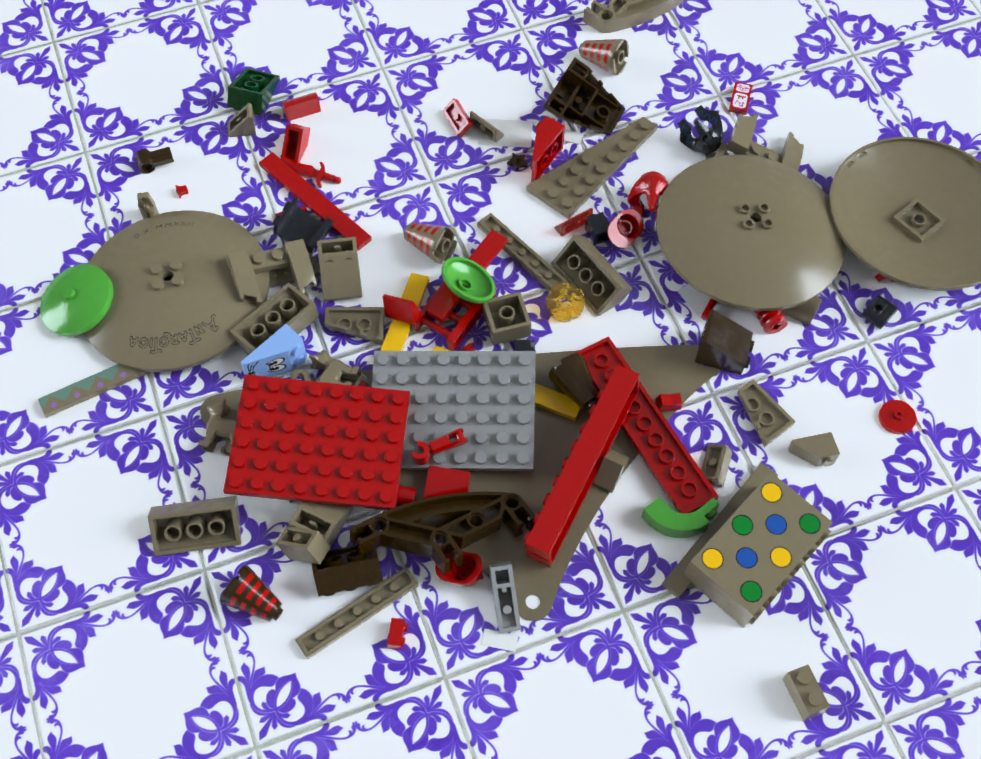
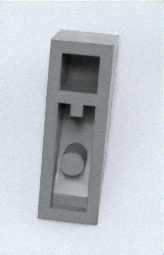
[488,561,521,633]

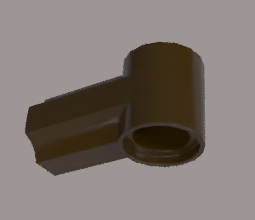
[135,146,174,174]

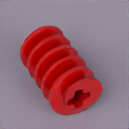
[754,310,788,334]

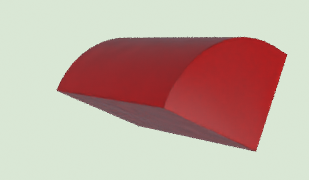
[281,92,321,122]

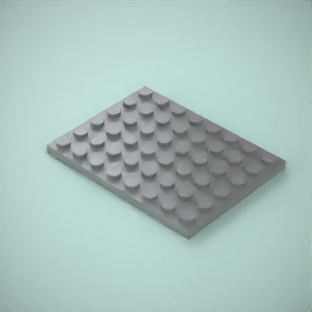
[372,351,536,471]

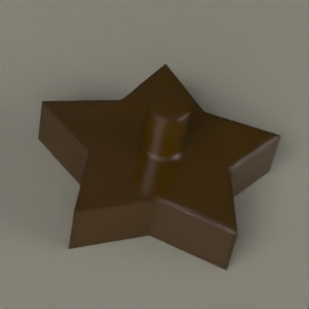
[507,153,528,172]

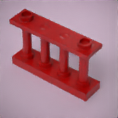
[414,282,496,351]

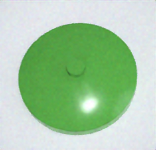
[40,264,113,337]

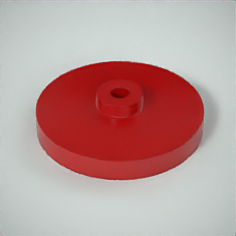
[878,400,917,435]

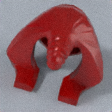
[627,171,669,218]

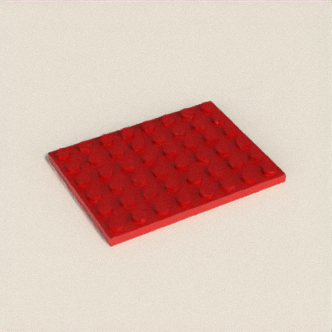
[223,374,410,510]

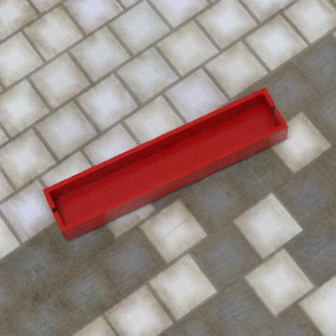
[524,364,640,568]

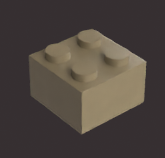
[483,292,532,345]

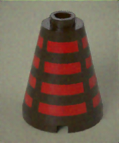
[219,564,284,622]

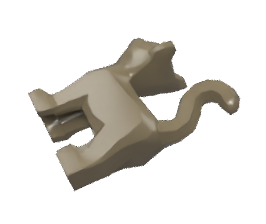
[290,350,361,385]
[198,398,240,457]

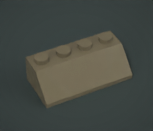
[551,235,633,316]
[230,282,319,355]
[147,495,242,556]

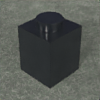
[584,212,610,246]

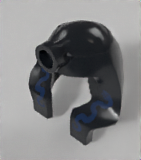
[678,105,723,154]

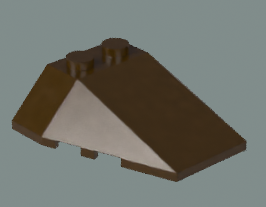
[543,57,625,136]

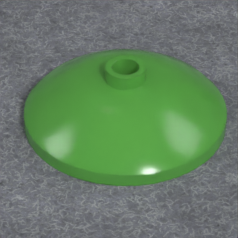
[441,257,496,303]

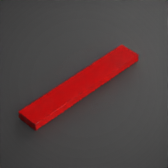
[426,230,508,323]

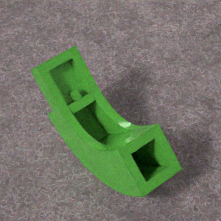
[641,497,720,538]

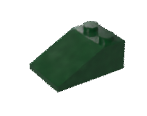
[227,68,280,115]

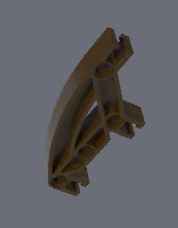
[350,491,535,575]

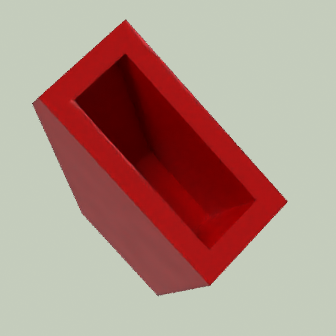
[281,124,311,163]

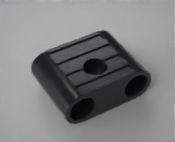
[861,295,899,330]

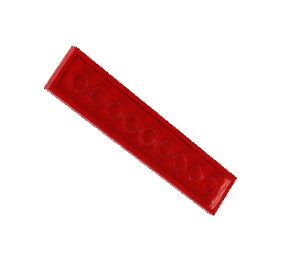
[575,336,719,514]

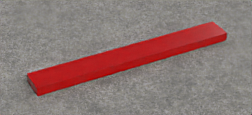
[259,152,372,251]

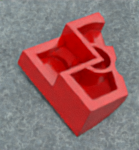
[423,465,471,499]

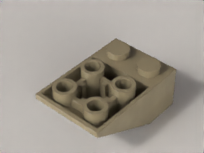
[317,237,362,302]
[289,502,354,550]

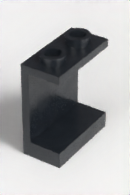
[272,197,334,256]

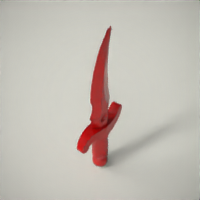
[280,155,341,188]

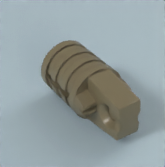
[137,192,159,219]

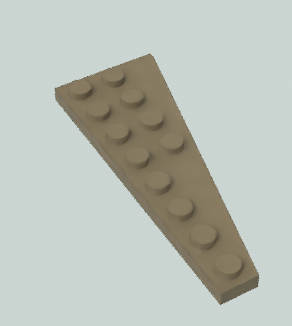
[526,117,658,219]

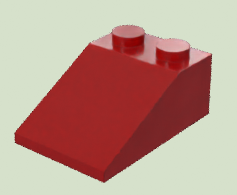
[531,116,565,182]

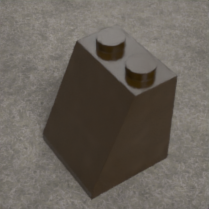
[695,309,755,375]

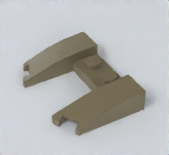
[726,113,804,171]
[227,239,317,305]

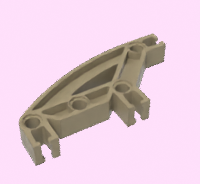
[583,0,685,33]

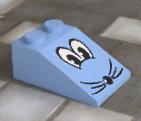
[240,324,307,377]

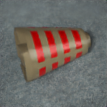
[578,39,629,75]
[403,223,458,264]

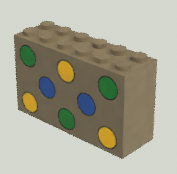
[683,472,833,628]

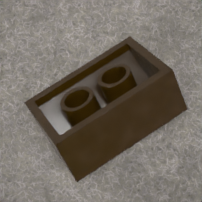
[312,544,383,597]

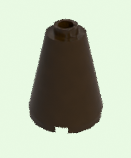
[549,353,599,411]

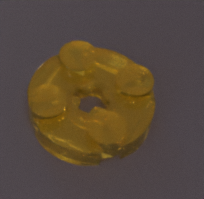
[545,283,585,322]

